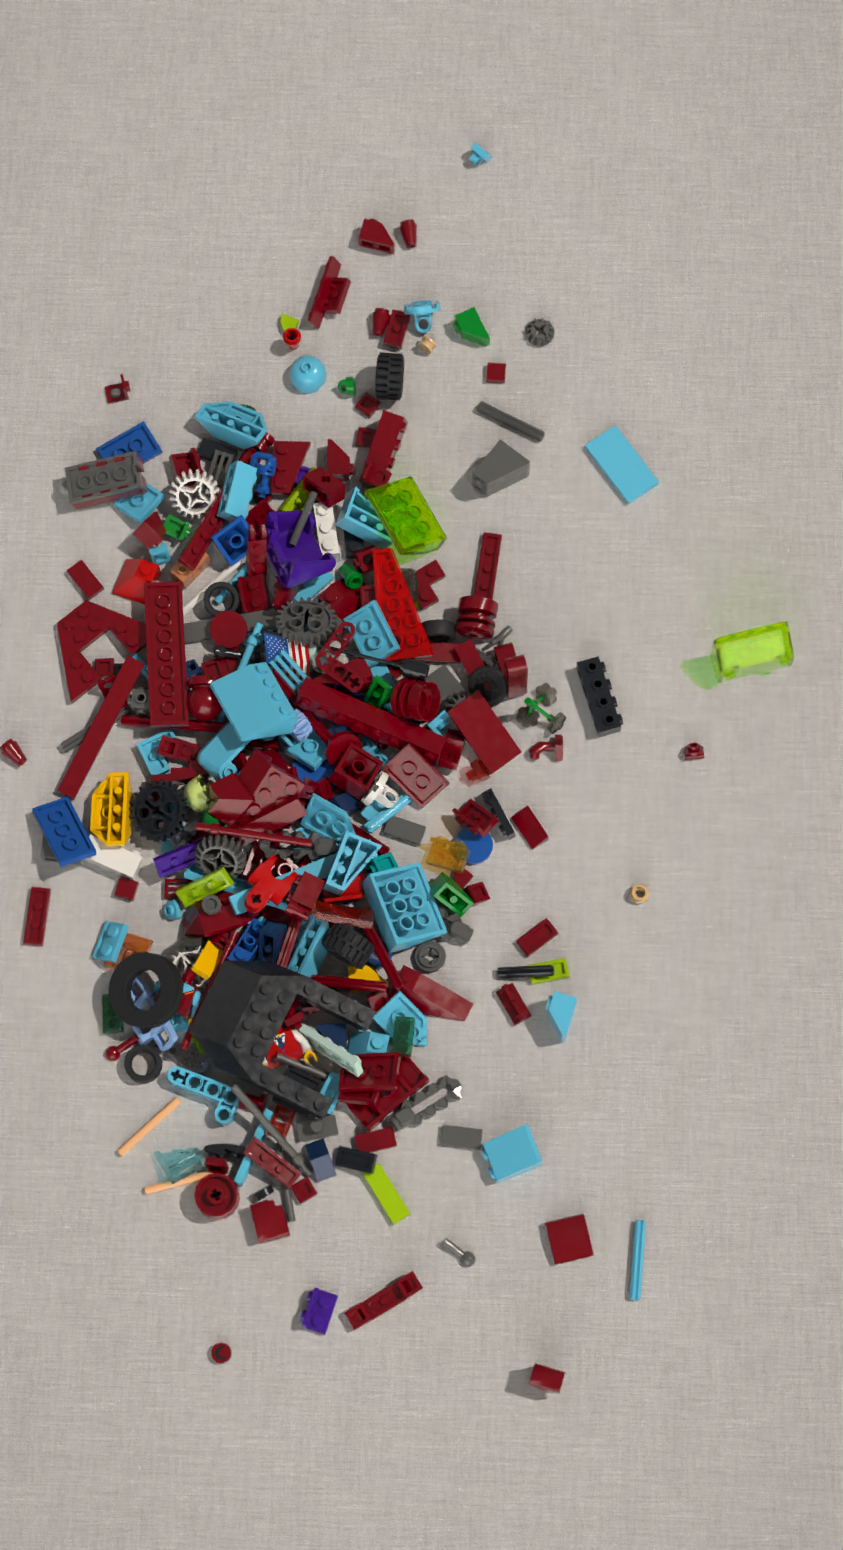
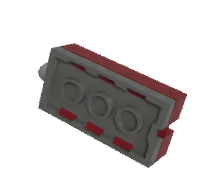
[60,451,148,509]

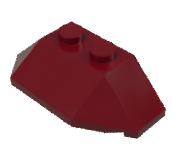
[182,892,260,937]

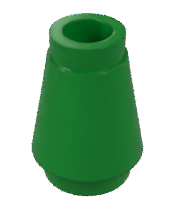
[339,564,363,589]

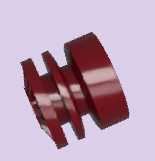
[455,596,498,639]
[391,678,441,722]

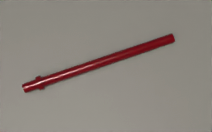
[180,930,239,1051]

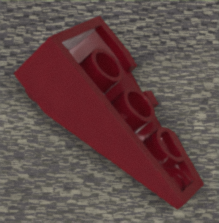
[239,839,299,893]
[388,965,474,1021]

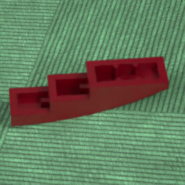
[151,760,212,785]

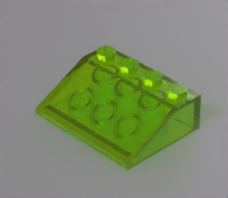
[364,476,447,555]

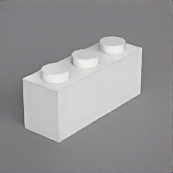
[313,502,341,561]
[83,834,144,881]

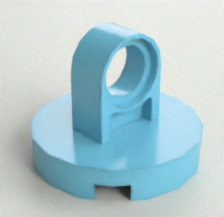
[403,300,441,333]

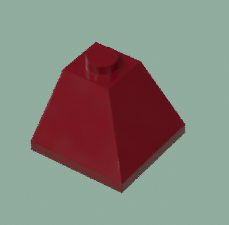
[318,578,361,622]

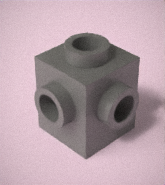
[128,687,150,716]

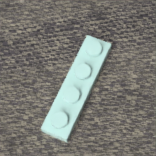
[299,1024,363,1077]

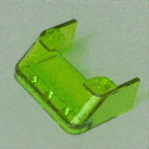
[710,622,794,684]

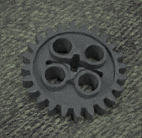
[275,597,337,647]

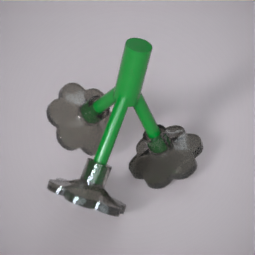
[516,683,566,734]

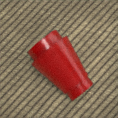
[283,328,301,350]

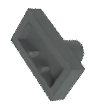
[296,1115,339,1142]

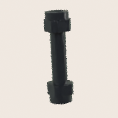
[213,646,260,663]

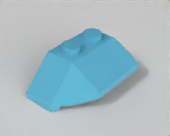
[194,401,267,450]
[286,913,329,978]

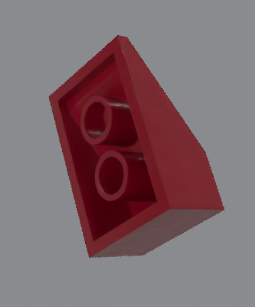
[312,657,373,694]

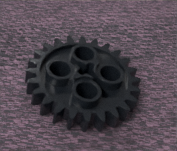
[129,779,190,842]

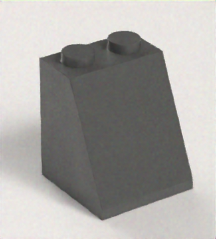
[472,440,530,497]

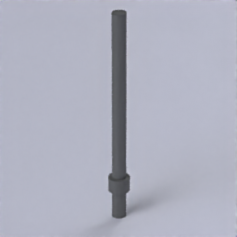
[230,1083,314,1177]

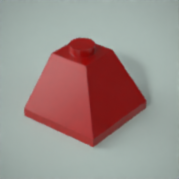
[112,559,161,605]

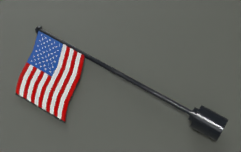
[260,628,430,695]

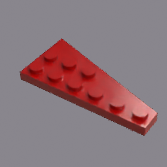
[373,548,435,662]

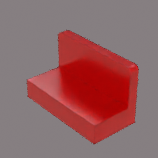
[323,875,363,903]

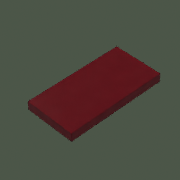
[447,690,522,774]

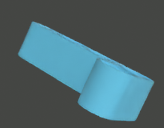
[167,1066,239,1126]

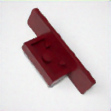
[308,256,351,329]

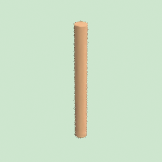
[117,1097,181,1156]
[145,1170,213,1195]

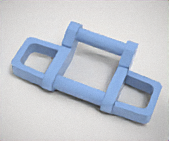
[131,976,178,1051]

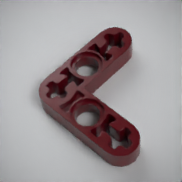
[315,622,364,693]

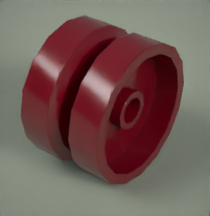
[194,1173,240,1220]

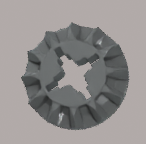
[525,318,554,346]
[415,941,446,973]

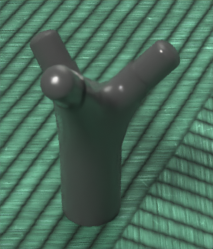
[488,625,513,646]

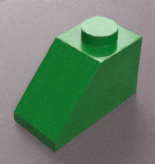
[452,307,490,346]
[364,675,394,709]
[429,872,474,917]

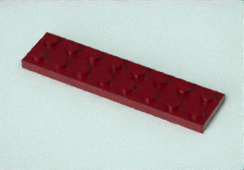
[144,581,189,728]

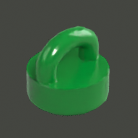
[338,376,356,396]

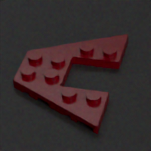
[57,600,147,703]

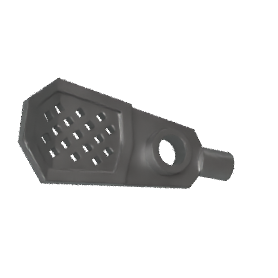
[154,1042,210,1074]

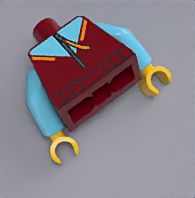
[152,968,201,1024]

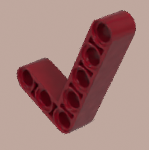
[493,642,528,699]

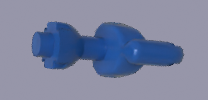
[249,452,277,498]

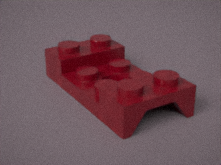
[345,1049,430,1132]

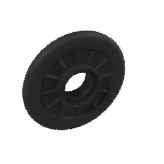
[468,666,507,707]

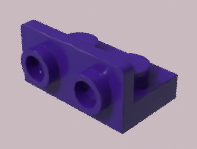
[300,1287,338,1335]

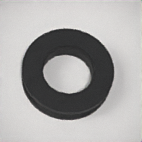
[109,952,183,1028]

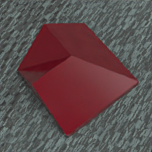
[208,773,256,828]

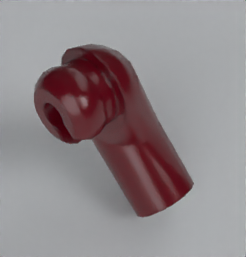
[529,741,555,760]

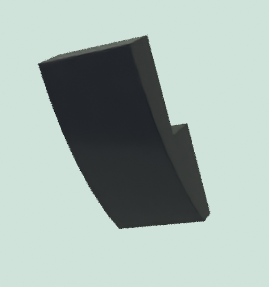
[204,1143,246,1159]

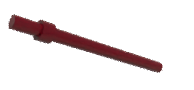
[195,823,312,847]

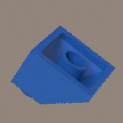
[211,515,257,566]

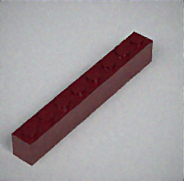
[294,677,447,765]

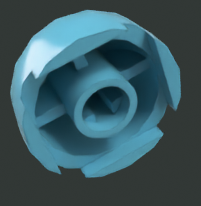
[289,355,327,394]

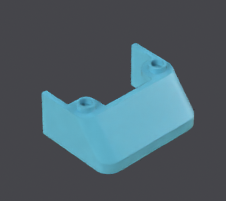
[197,721,294,781]

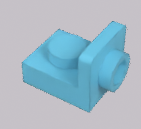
[427,710,449,736]

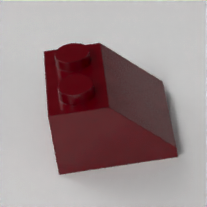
[328,743,384,800]

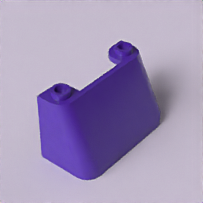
[264,510,336,588]

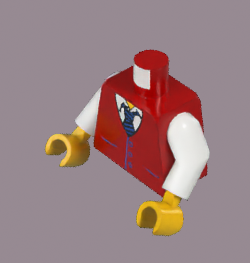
[263,1026,318,1068]

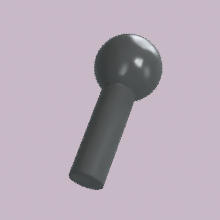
[442,1238,475,1267]

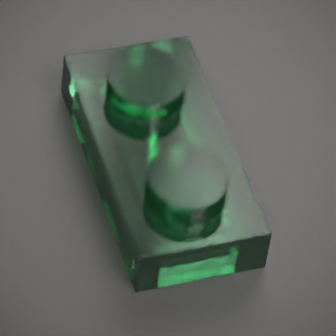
[102,994,124,1034]
[391,1016,416,1057]

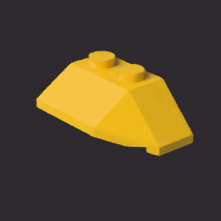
[90,772,133,846]

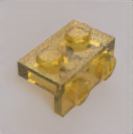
[426,836,470,873]

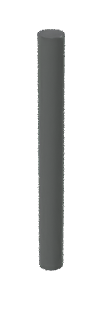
[274,1143,296,1222]

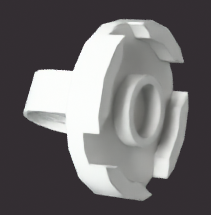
[361,771,399,808]

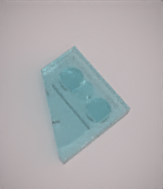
[154,1147,206,1185]

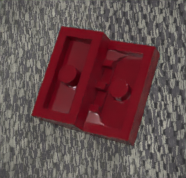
[545,1213,594,1264]

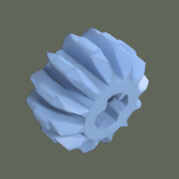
[289,708,313,741]

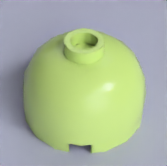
[184,775,210,814]

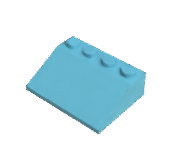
[210,662,298,741]
[361,862,447,953]

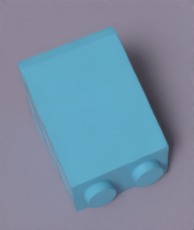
[481,1124,542,1183]

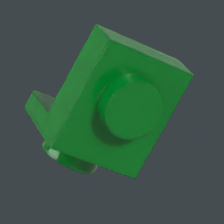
[163,514,191,541]

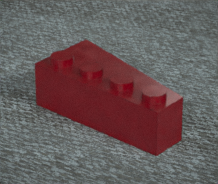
[359,410,408,490]

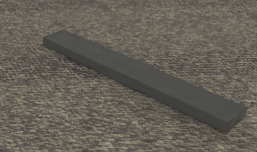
[184,609,309,643]

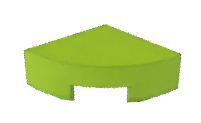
[281,313,299,332]

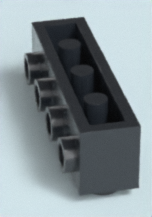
[576,656,623,738]

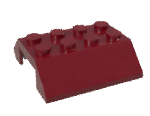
[233,748,318,847]

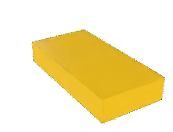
[191,940,223,981]

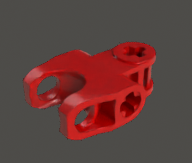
[244,855,298,913]

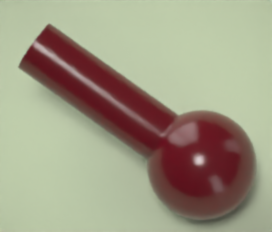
[105,1035,139,1061]

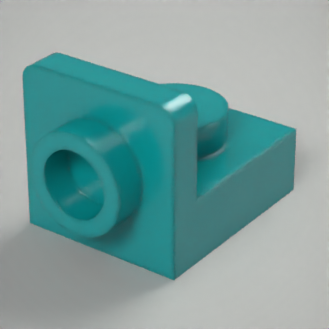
[365,852,398,875]

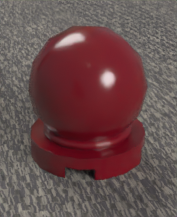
[187,676,223,721]

